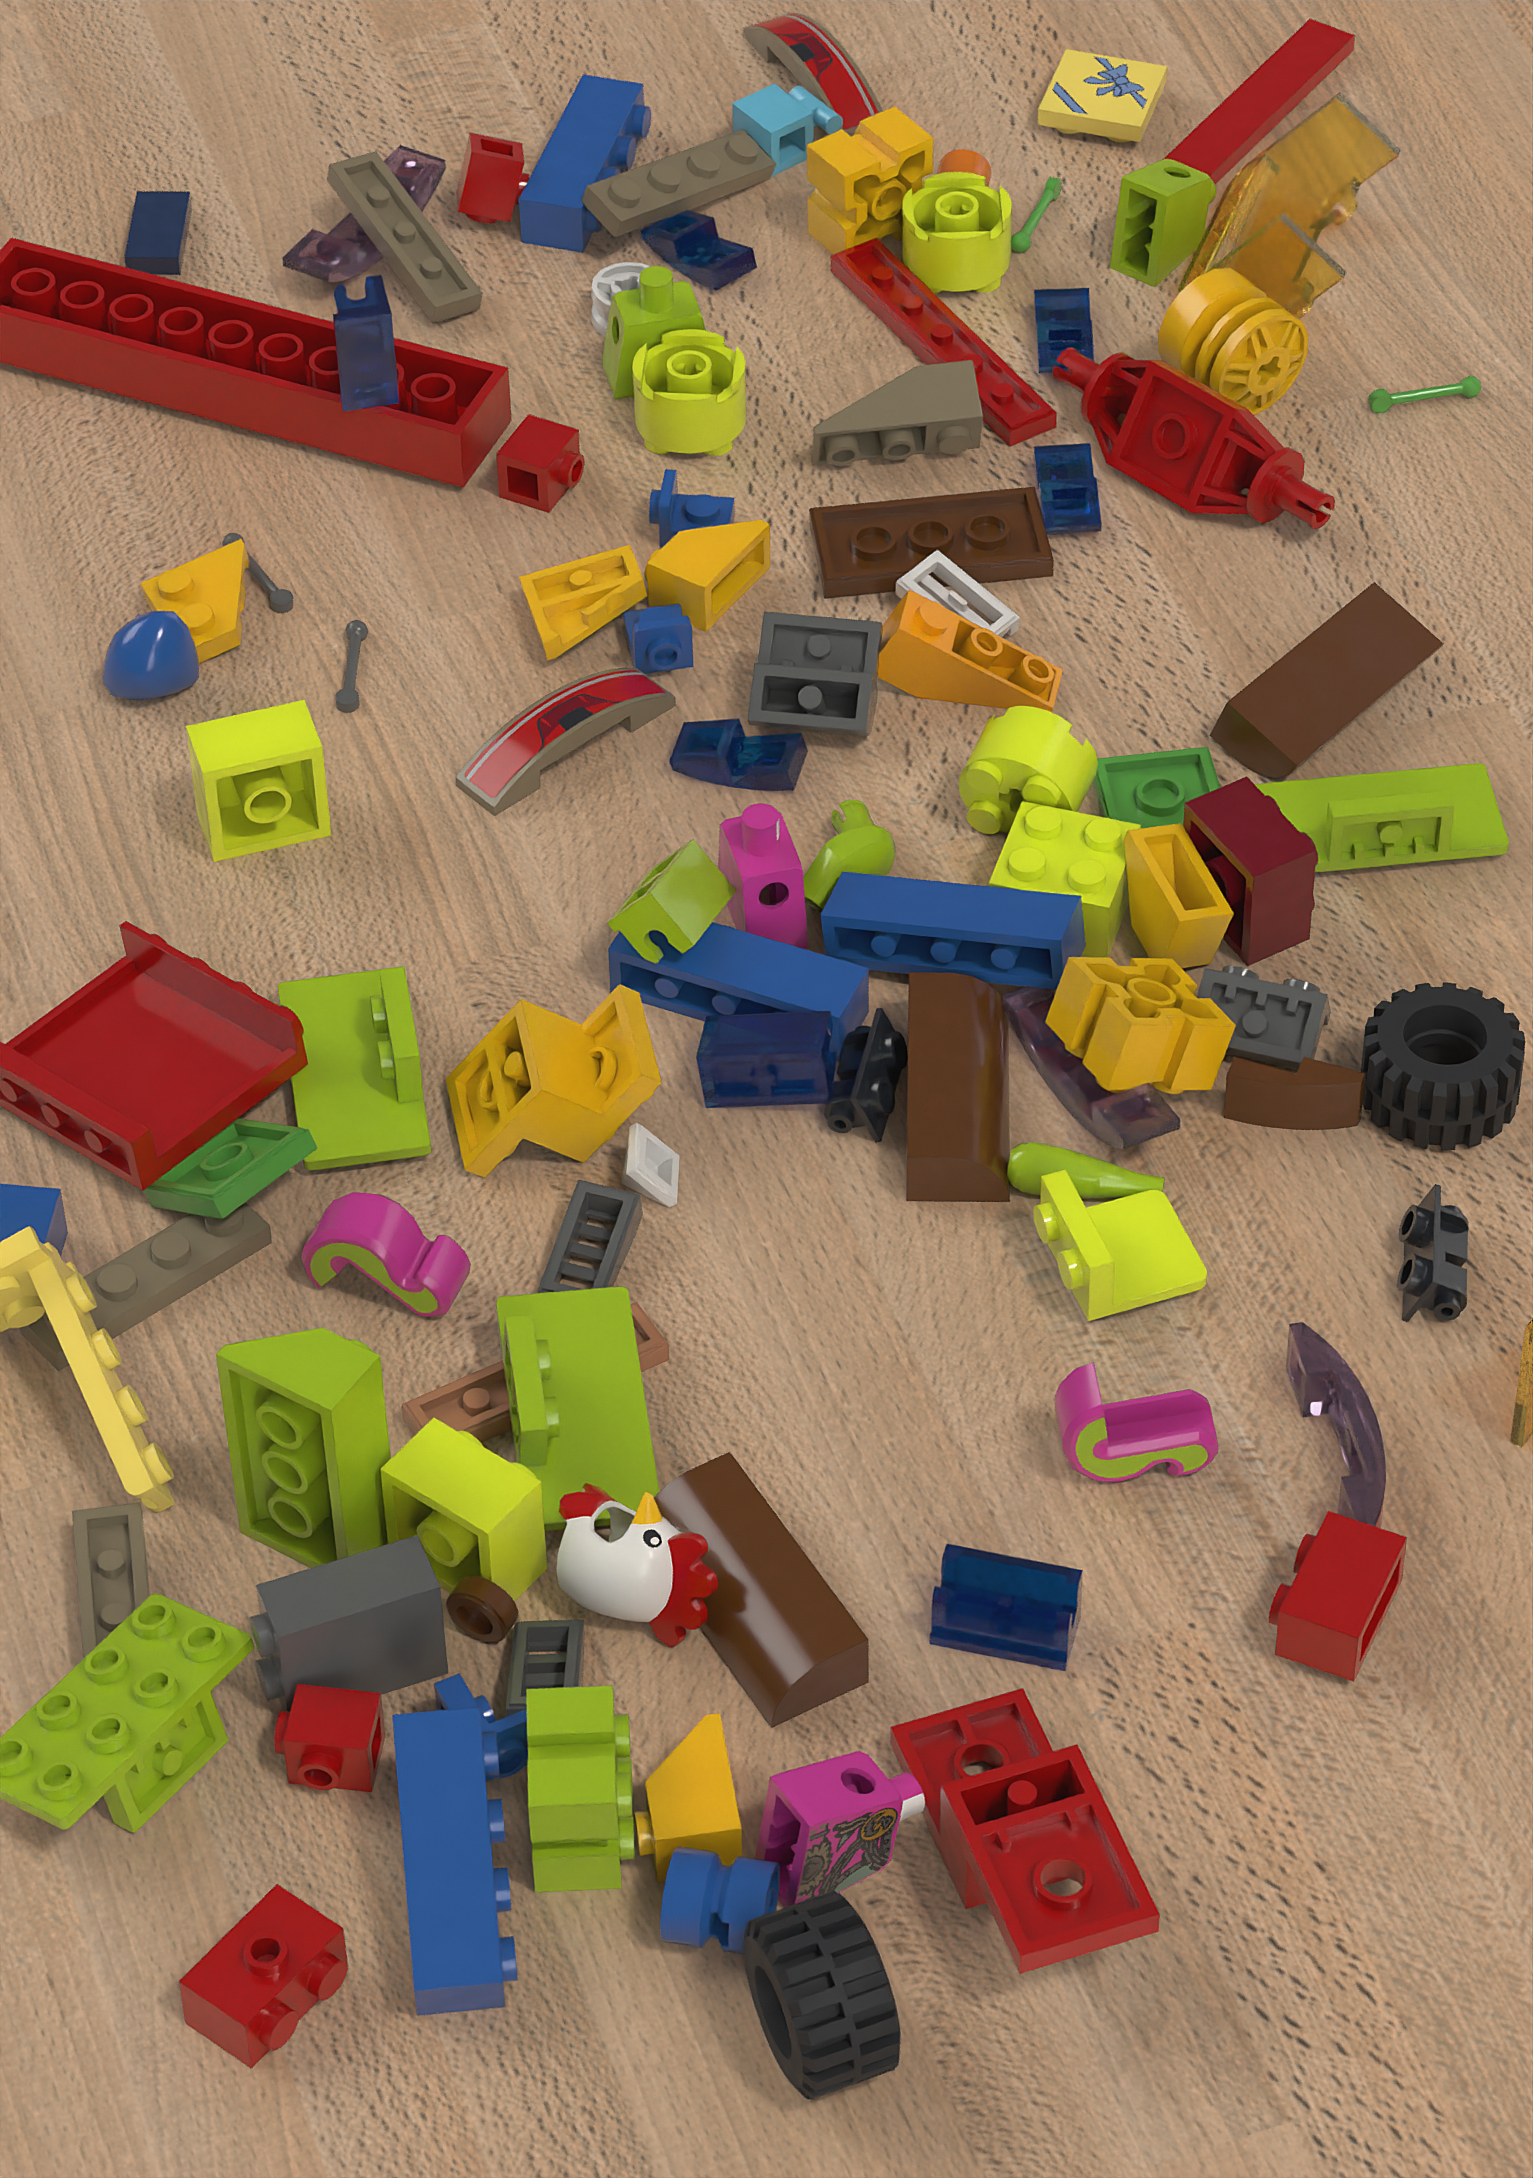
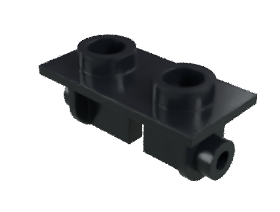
[824,1008,908,1143]
[1397,1184,1469,1322]

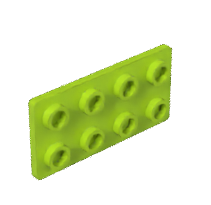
[1255,763,1509,872]
[278,966,432,1171]
[496,1286,660,1531]
[0,1593,255,1834]

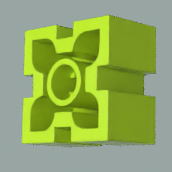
[526,1685,635,1893]

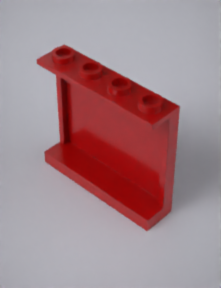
[0,921,308,1191]

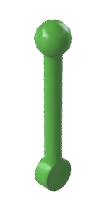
[1011,177,1062,253]
[1368,376,1482,413]

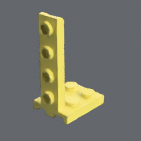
[0,1226,175,1512]

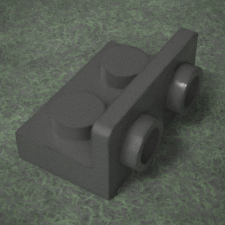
[1197,966,1331,1070]

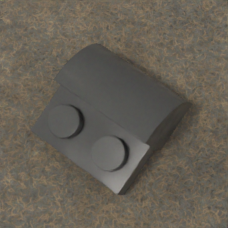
[747,611,883,736]

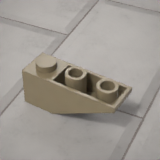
[811,360,983,466]

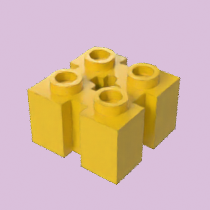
[807,106,933,255]
[1045,957,1236,1094]

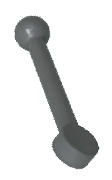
[222,533,293,613]
[335,620,368,713]

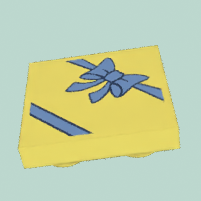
[1038,49,1167,143]

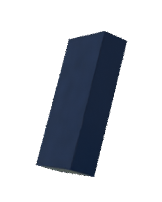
[124,191,192,275]

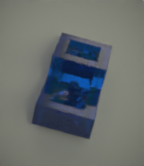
[640,210,757,291]
[1034,288,1094,373]
[1033,443,1102,535]
[669,719,808,791]

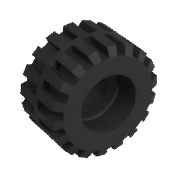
[1361,982,1526,1151]
[743,1891,901,2100]

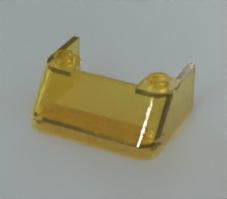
[1178,92,1401,319]

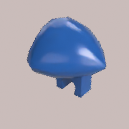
[103,611,199,700]

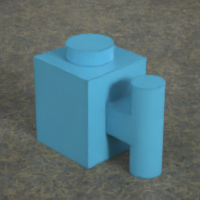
[732,83,843,176]

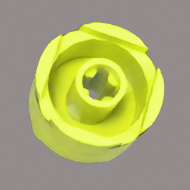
[902,172,1012,294]
[632,329,747,456]
[958,706,1098,834]

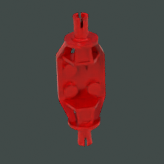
[1053,347,1335,529]

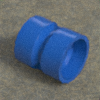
[660,1846,780,1954]

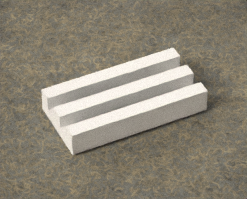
[895,550,1020,638]

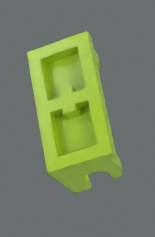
[607,839,737,963]

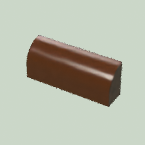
[1209,582,1444,778]
[906,972,1010,1202]
[654,1452,869,1728]

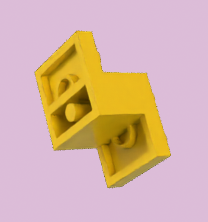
[445,984,662,1178]

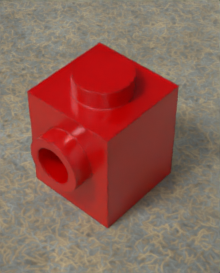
[456,133,529,224]
[496,414,585,513]
[274,1684,386,1792]

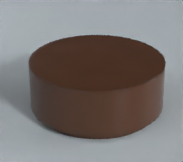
[446,1576,519,1642]

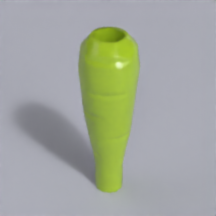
[1007,1141,1165,1198]

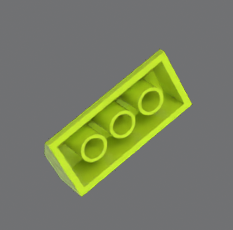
[216,1327,391,1568]

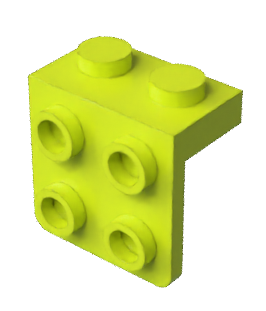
[1033,1169,1207,1321]

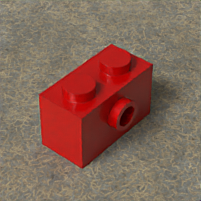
[1269,1511,1407,1682]
[178,1884,349,2069]

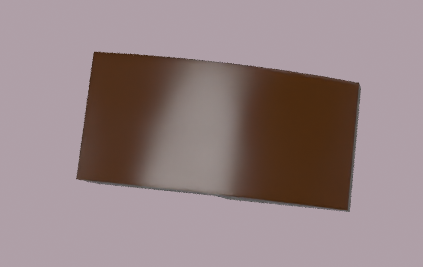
[1224,1057,1365,1130]

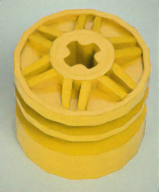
[1158,268,1309,415]

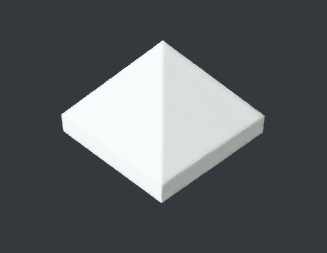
[621,1122,680,1208]

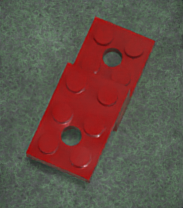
[890,1688,1160,1974]

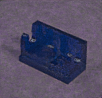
[333,275,399,411]
[696,1011,837,1108]
[930,1543,1083,1671]

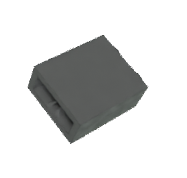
[249,1535,448,1712]

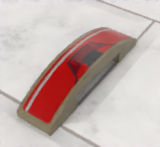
[744,13,883,136]
[455,668,676,816]

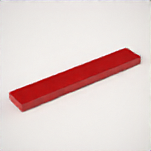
[1162,18,1355,185]
[831,238,1057,447]

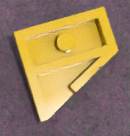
[140,539,249,663]
[519,544,647,661]

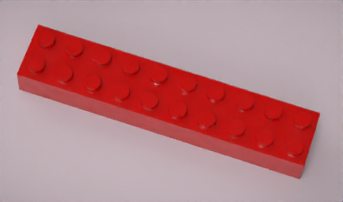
[0,237,512,488]

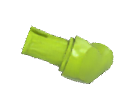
[803,800,896,914]

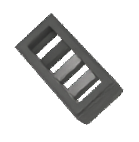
[537,1179,643,1293]
[506,1619,585,1716]

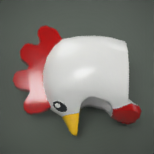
[556,1483,719,1647]

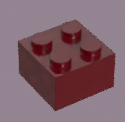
[1183,776,1318,966]

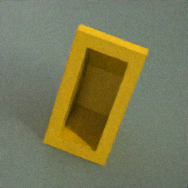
[645,520,771,632]
[1124,823,1234,968]
[634,1713,742,1882]

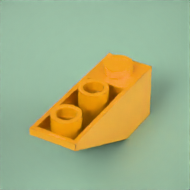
[877,589,1063,712]

